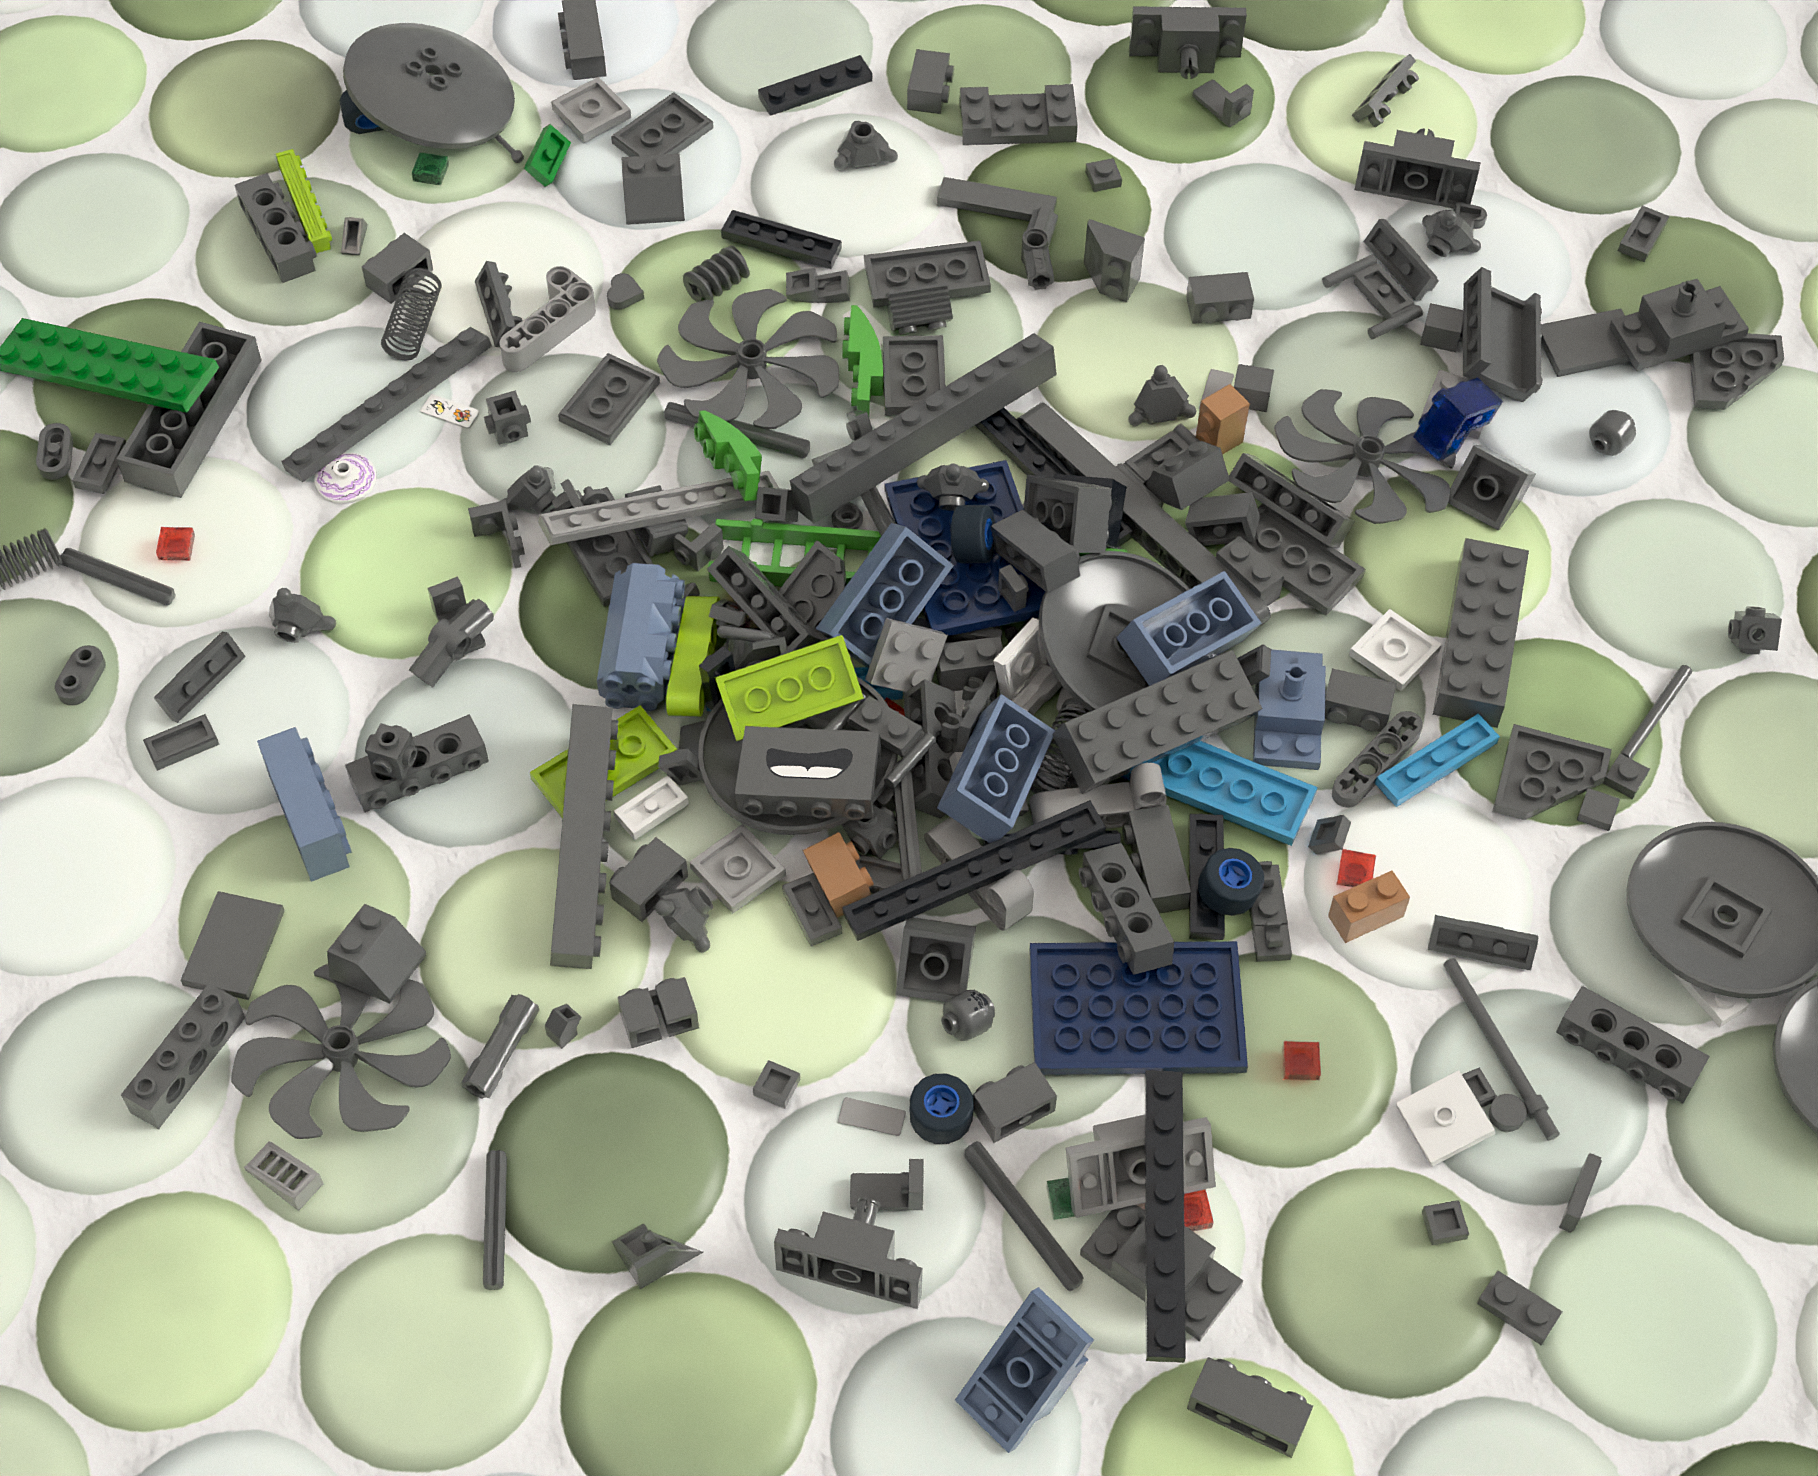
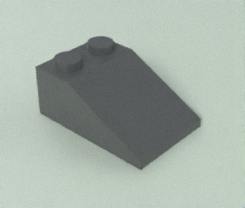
[1024,475,1112,553]

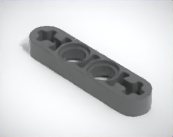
[1332,711,1423,808]

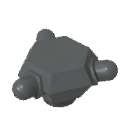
[834,121,898,170]
[1422,210,1481,257]
[1128,365,1197,426]
[917,463,989,511]
[501,465,556,515]
[269,588,336,643]
[655,886,713,953]

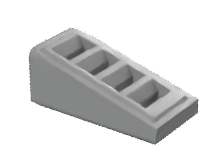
[244,1141,323,1211]

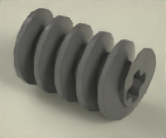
[683,245,750,302]

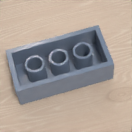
[816,523,954,668]
[1116,571,1262,686]
[937,694,1055,843]
[257,727,352,882]

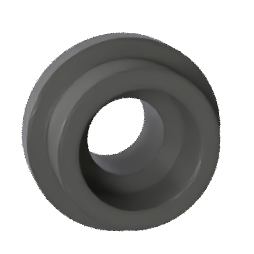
[831,502,863,529]

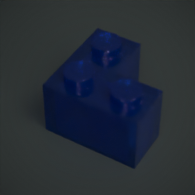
[1413,378,1503,461]

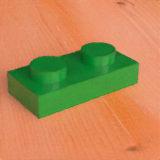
[524,124,571,187]

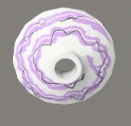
[314,452,377,504]

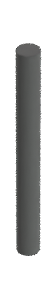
[1620,665,1692,759]

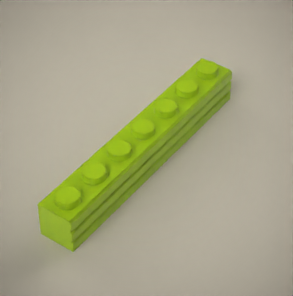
[275,149,333,254]

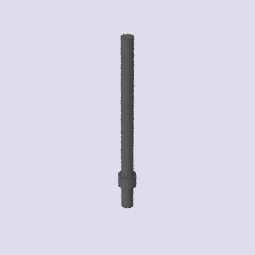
[1443,958,1560,1141]

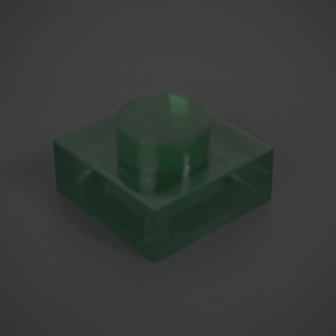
[412,152,449,185]
[1046,1178,1075,1220]

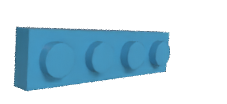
[1375,714,1500,807]

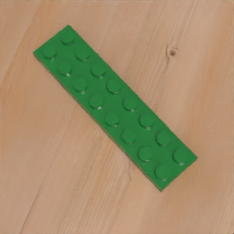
[0,318,219,413]

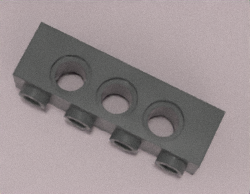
[234,173,317,283]
[1229,453,1355,548]
[707,546,823,653]
[904,679,957,819]
[345,714,489,813]
[1079,843,1174,975]
[121,983,245,1129]
[1556,986,1710,1103]

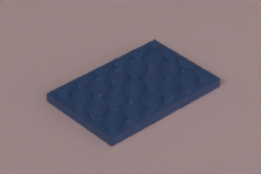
[884,460,1045,636]
[1029,941,1248,1075]

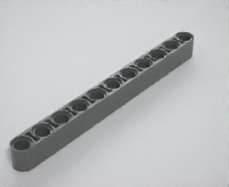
[1017,402,1271,630]

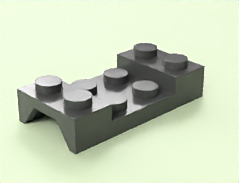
[959,84,1078,145]

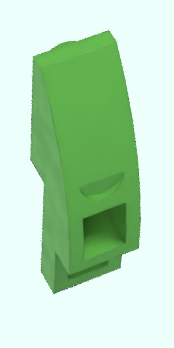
[842,305,883,416]
[694,410,762,501]

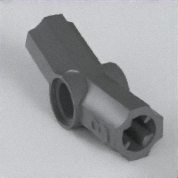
[1021,206,1058,290]
[409,599,494,688]

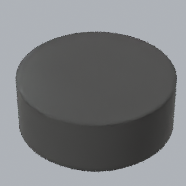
[1489,1094,1527,1132]

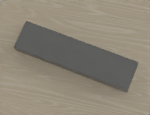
[937,177,1057,221]

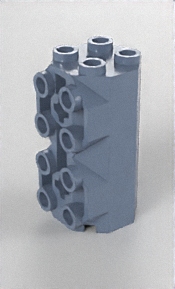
[597,563,685,711]

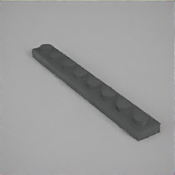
[281,327,492,482]

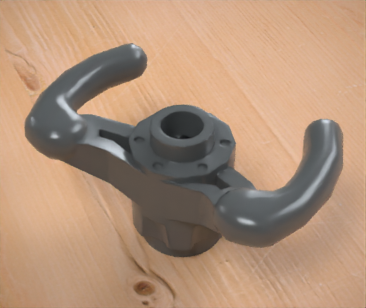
[717,626,774,664]

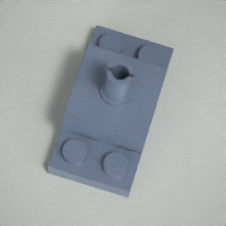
[1253,649,1326,770]
[955,1287,1094,1453]

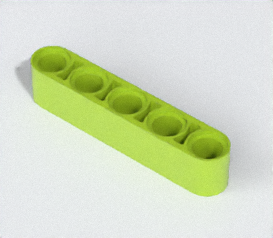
[666,596,720,717]

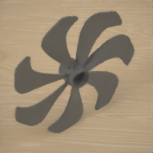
[657,289,839,429]
[1274,389,1456,524]
[231,964,451,1139]

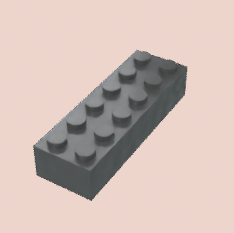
[116,322,262,498]
[1433,538,1529,728]
[1052,650,1263,794]

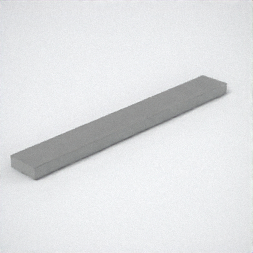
[538,471,779,545]

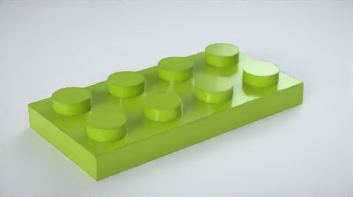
[715,635,864,742]
[530,705,677,819]

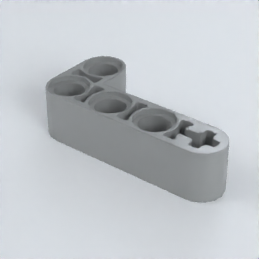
[499,266,596,372]
[1029,763,1167,829]
[924,817,1034,931]

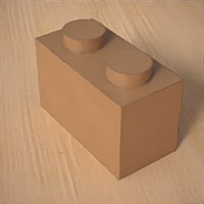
[1196,384,1250,455]
[803,832,874,918]
[1328,870,1410,943]

